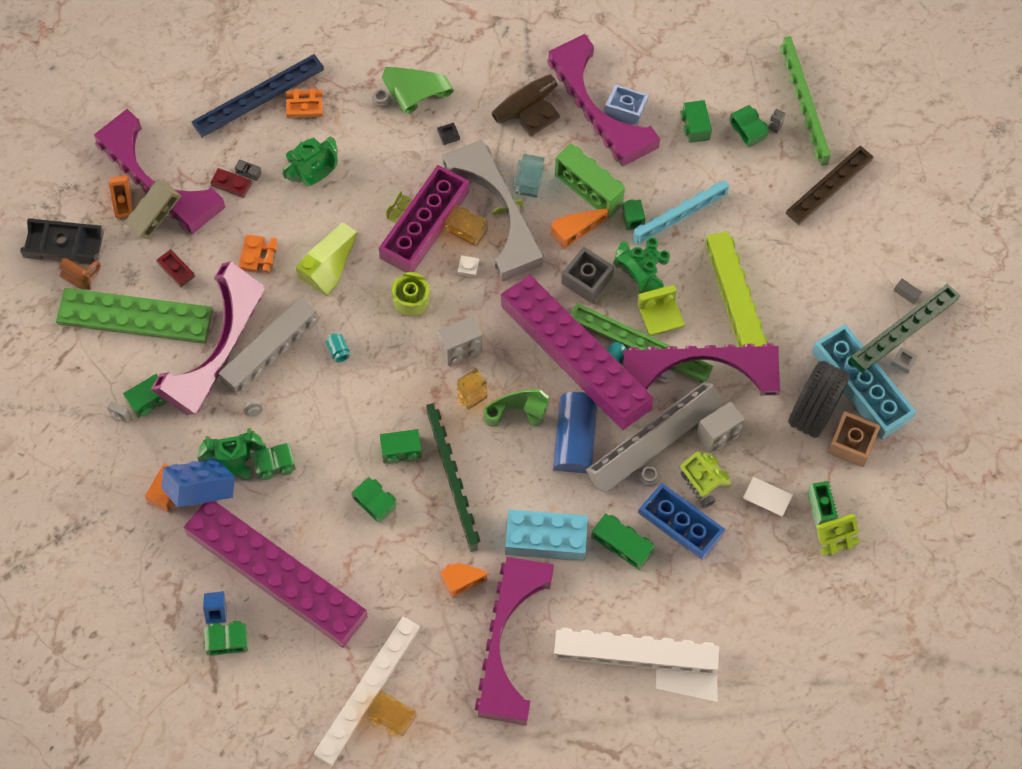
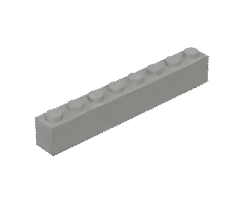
[586,381,724,493]

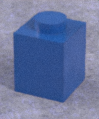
[203,591,227,625]

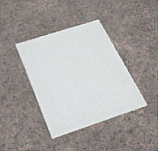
[656,669,718,702]

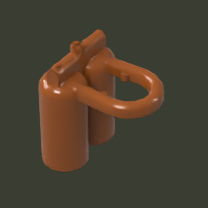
[59,258,101,290]

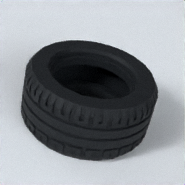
[788,361,850,438]

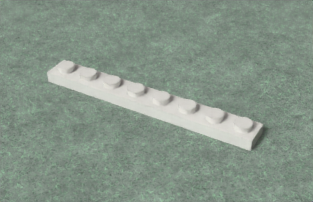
[314,616,420,766]

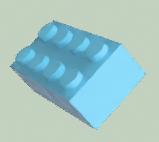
[505,509,588,561]

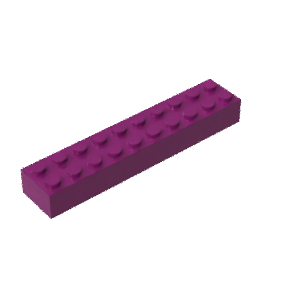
[501,275,653,431]
[183,501,368,648]

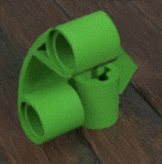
[382,67,454,114]
[484,389,549,426]

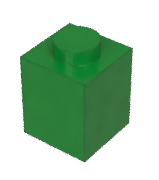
[622,199,646,230]

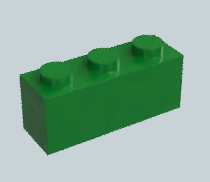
[591,513,655,571]

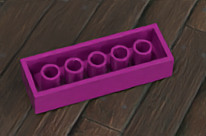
[379,165,469,273]

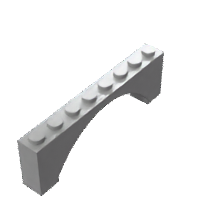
[442,139,544,281]

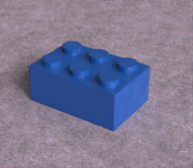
[161,458,235,507]

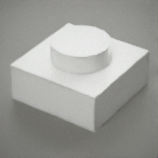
[458,255,480,278]

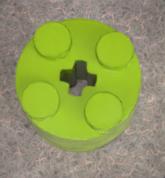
[392,272,430,316]

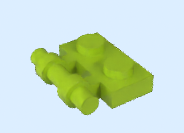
[816,513,860,556]

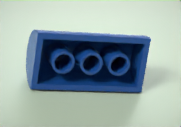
[553,392,598,474]
[638,483,726,560]

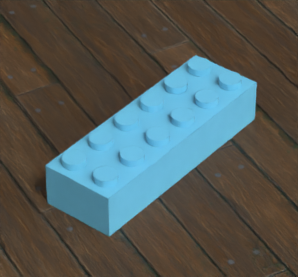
[812,324,916,440]

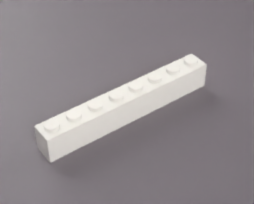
[554,628,719,675]

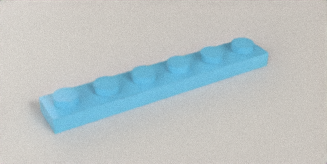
[633,180,730,245]

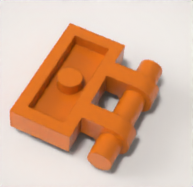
[286,88,323,118]
[238,234,278,273]

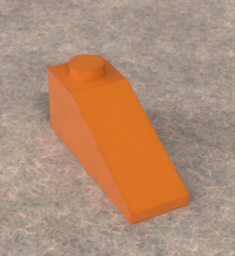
[551,208,608,249]

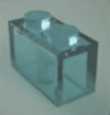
[513,154,545,198]

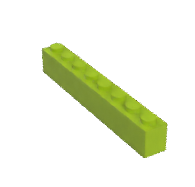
[705,231,768,347]

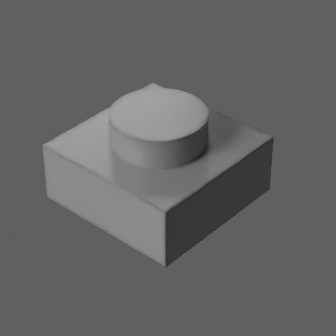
[891,347,918,373]
[107,401,131,423]

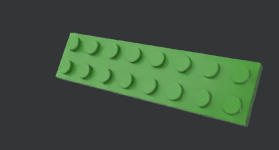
[56,288,213,344]

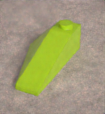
[296,222,358,296]

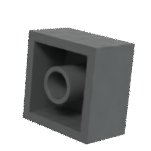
[561,246,614,303]

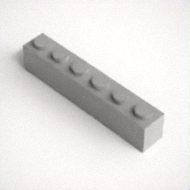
[219,297,318,395]

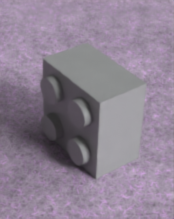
[438,316,482,365]
[696,401,745,454]

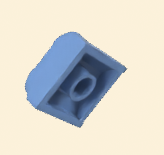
[604,84,649,125]

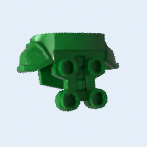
[282,136,338,187]
[613,237,670,294]
[197,428,266,481]

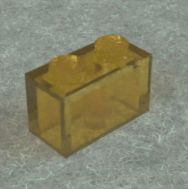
[445,205,488,247]
[456,368,487,410]
[367,690,416,737]

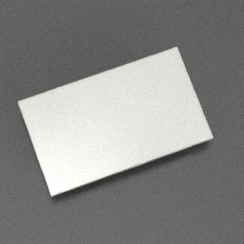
[743,477,793,517]

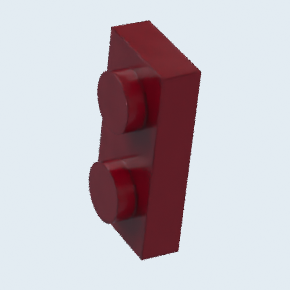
[210,168,252,198]
[156,249,195,288]

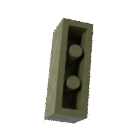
[125,180,181,239]

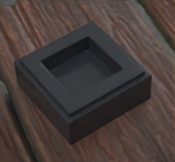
[437,122,460,145]

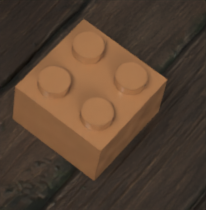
[827,411,881,467]

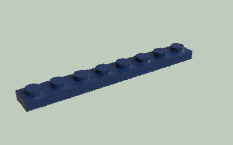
[191,54,324,138]

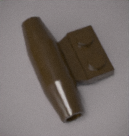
[491,74,560,137]

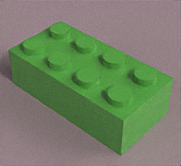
[555,143,625,219]

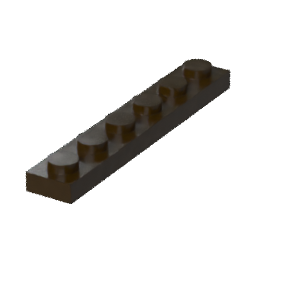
[786,145,874,225]

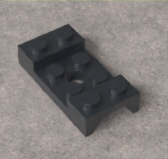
[20,218,104,265]

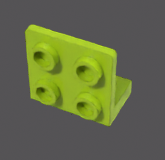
[637,284,685,336]
[680,451,732,497]

